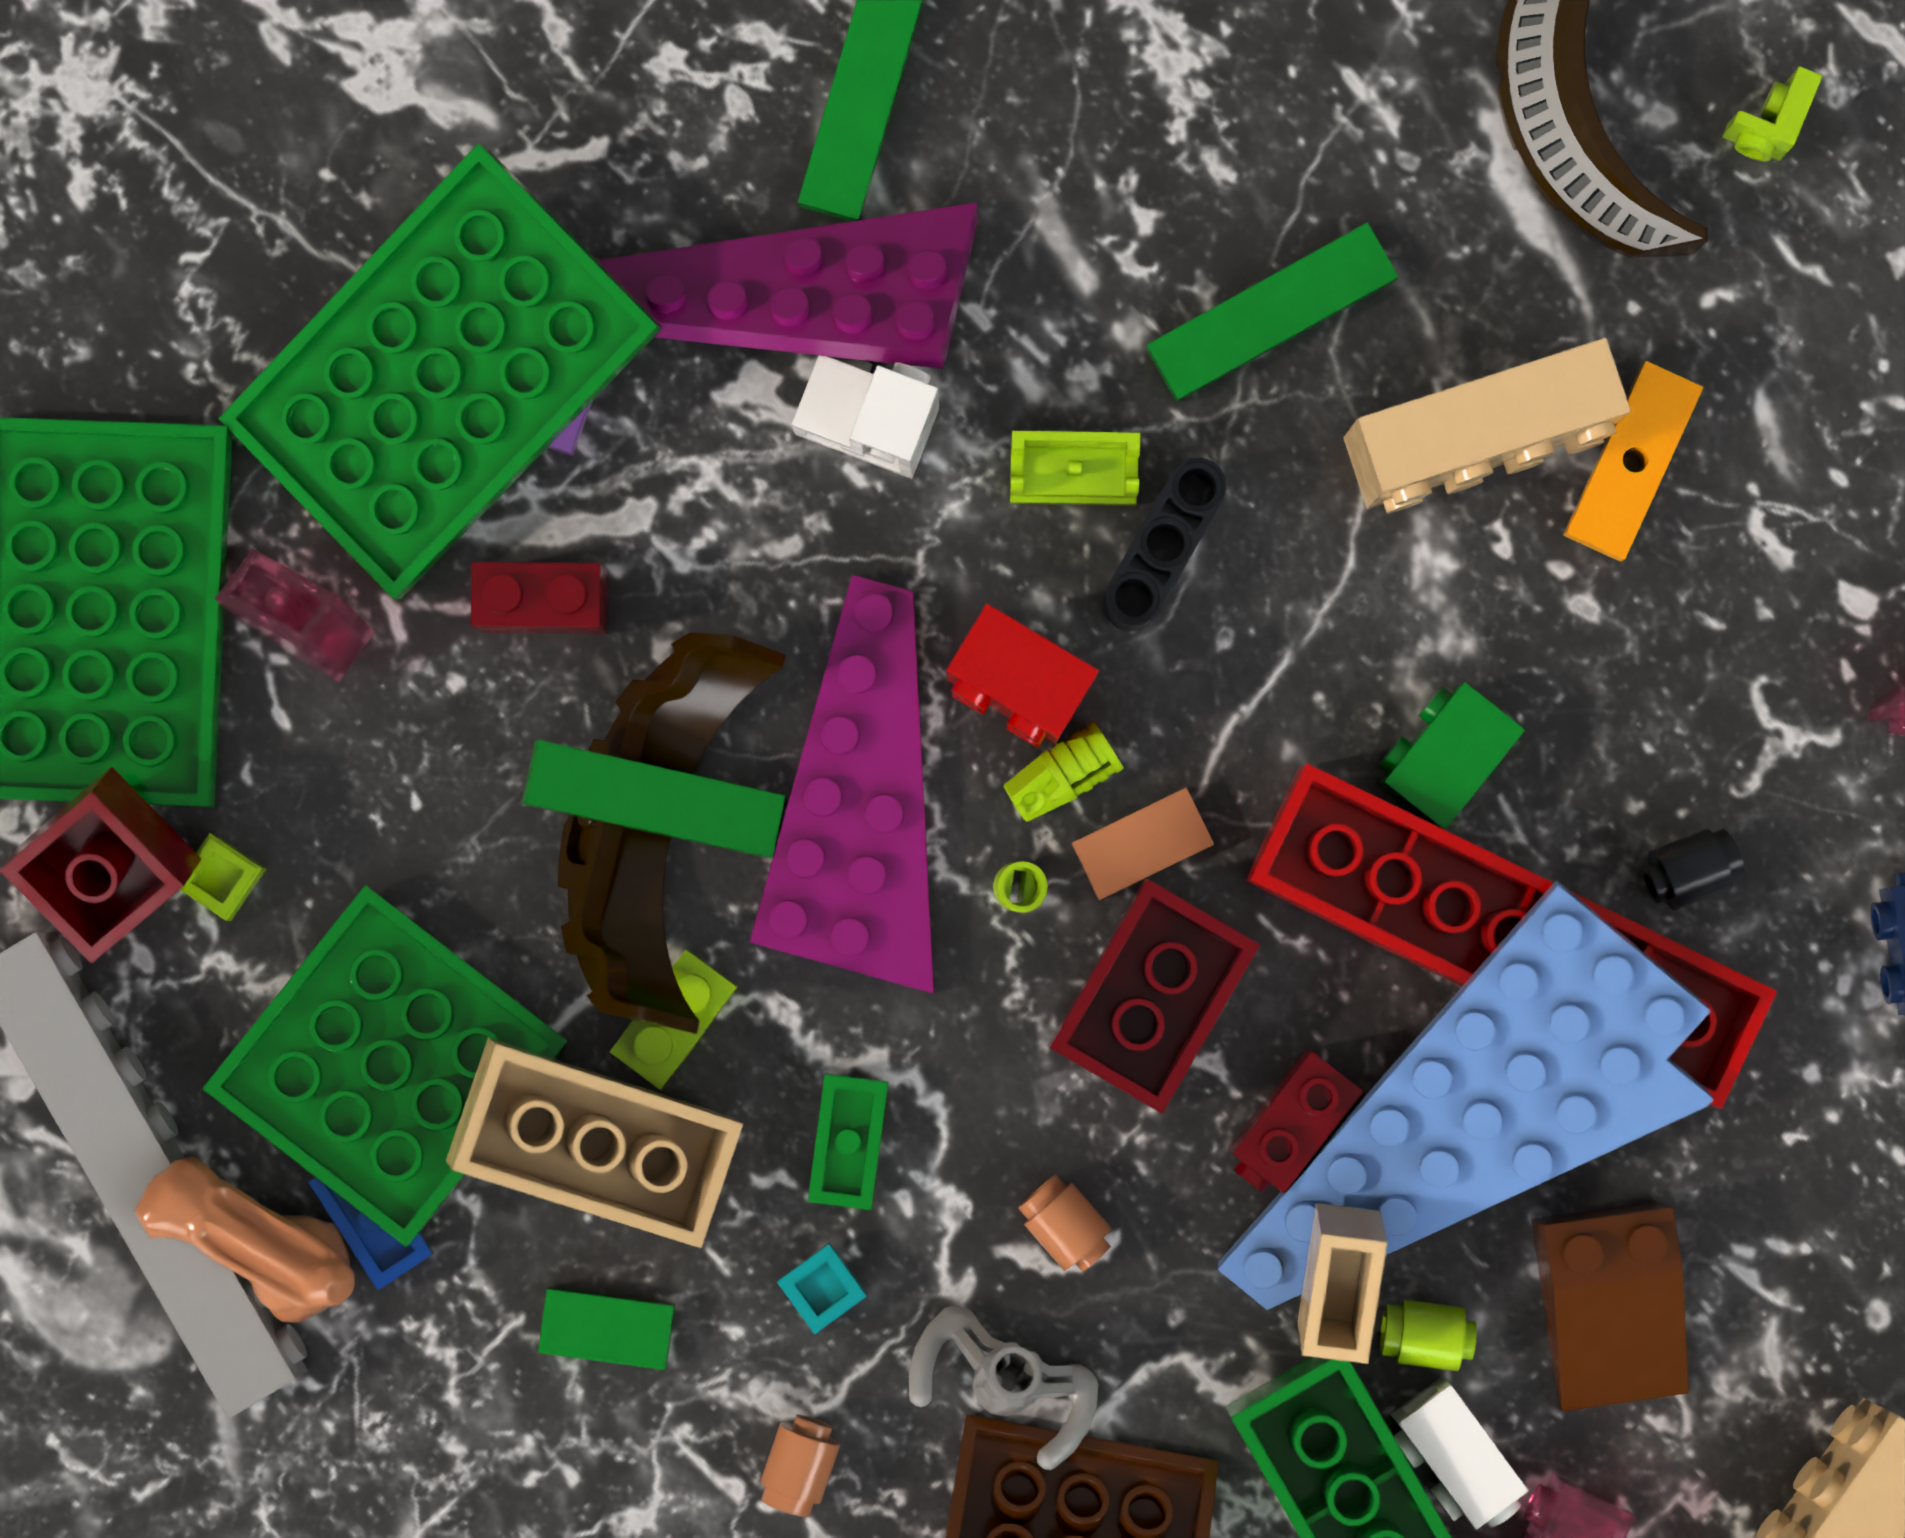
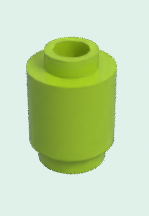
[1380,1299,1477,1372]

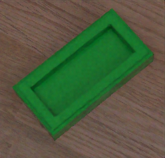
[538,1287,676,1370]

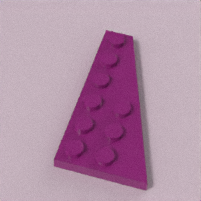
[597,202,979,369]
[749,575,934,994]

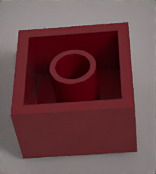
[0,766,202,964]

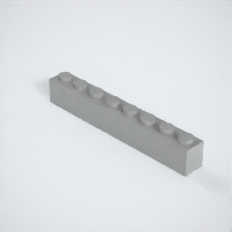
[0,932,308,1419]

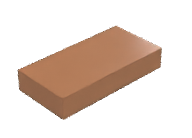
[1071,787,1214,900]

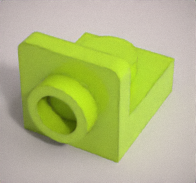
[1723,66,1823,161]

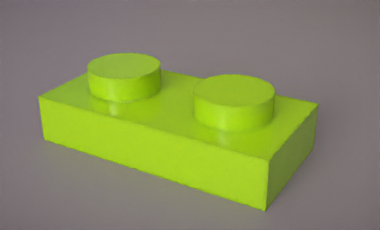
[610,949,738,1090]

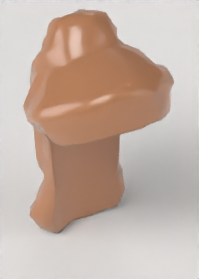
[134,1157,355,1323]

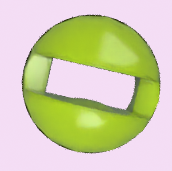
[993,861,1048,913]

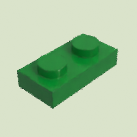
[808,1073,889,1210]

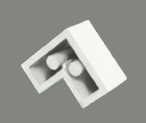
[792,355,939,479]

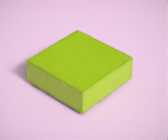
[180,833,267,921]

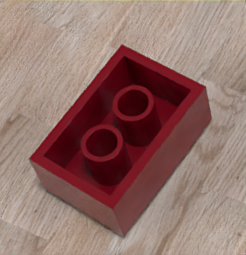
[1048,879,1260,1114]

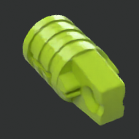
[1004,720,1124,822]

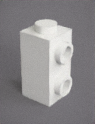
[1390,1376,1528,1530]

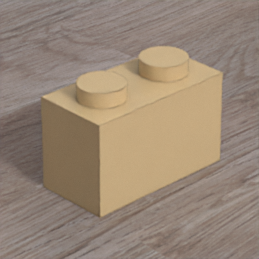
[1298,1203,1387,1364]

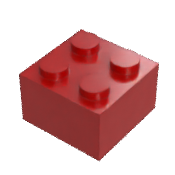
[946,604,1099,748]

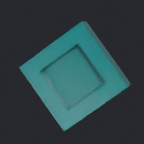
[777,1242,867,1335]

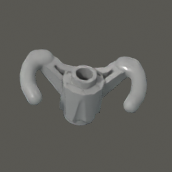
[909,1306,1099,1470]

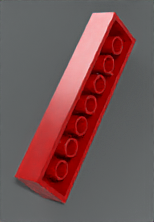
[1244,763,1777,1109]

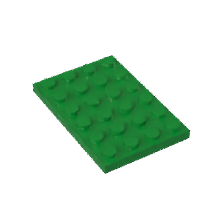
[218,143,663,599]
[0,417,233,808]

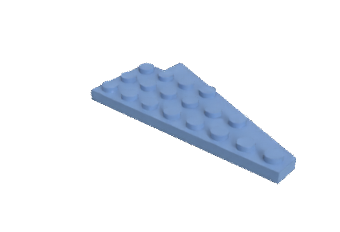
[1218,880,1714,1310]

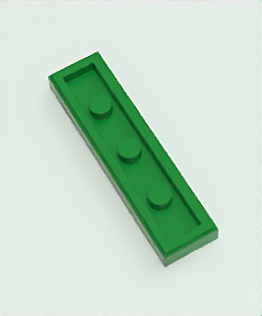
[798,0,924,222]
[1146,222,1399,403]
[522,740,786,858]

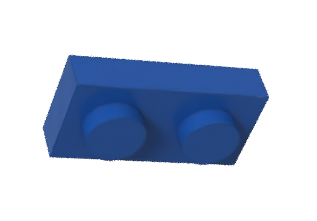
[308,1177,434,1290]

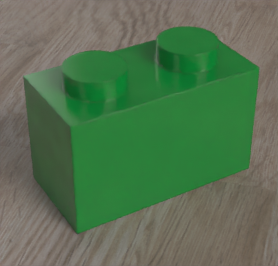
[1377,682,1525,830]

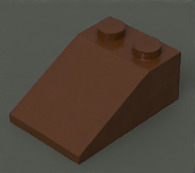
[1531,1201,1689,1411]

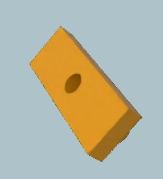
[1563,361,1704,562]

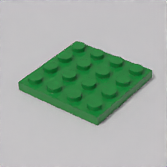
[202,885,569,1247]

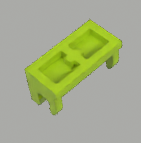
[1010,431,1140,506]

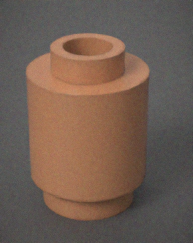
[1018,1174,1112,1272]
[760,1414,841,1517]

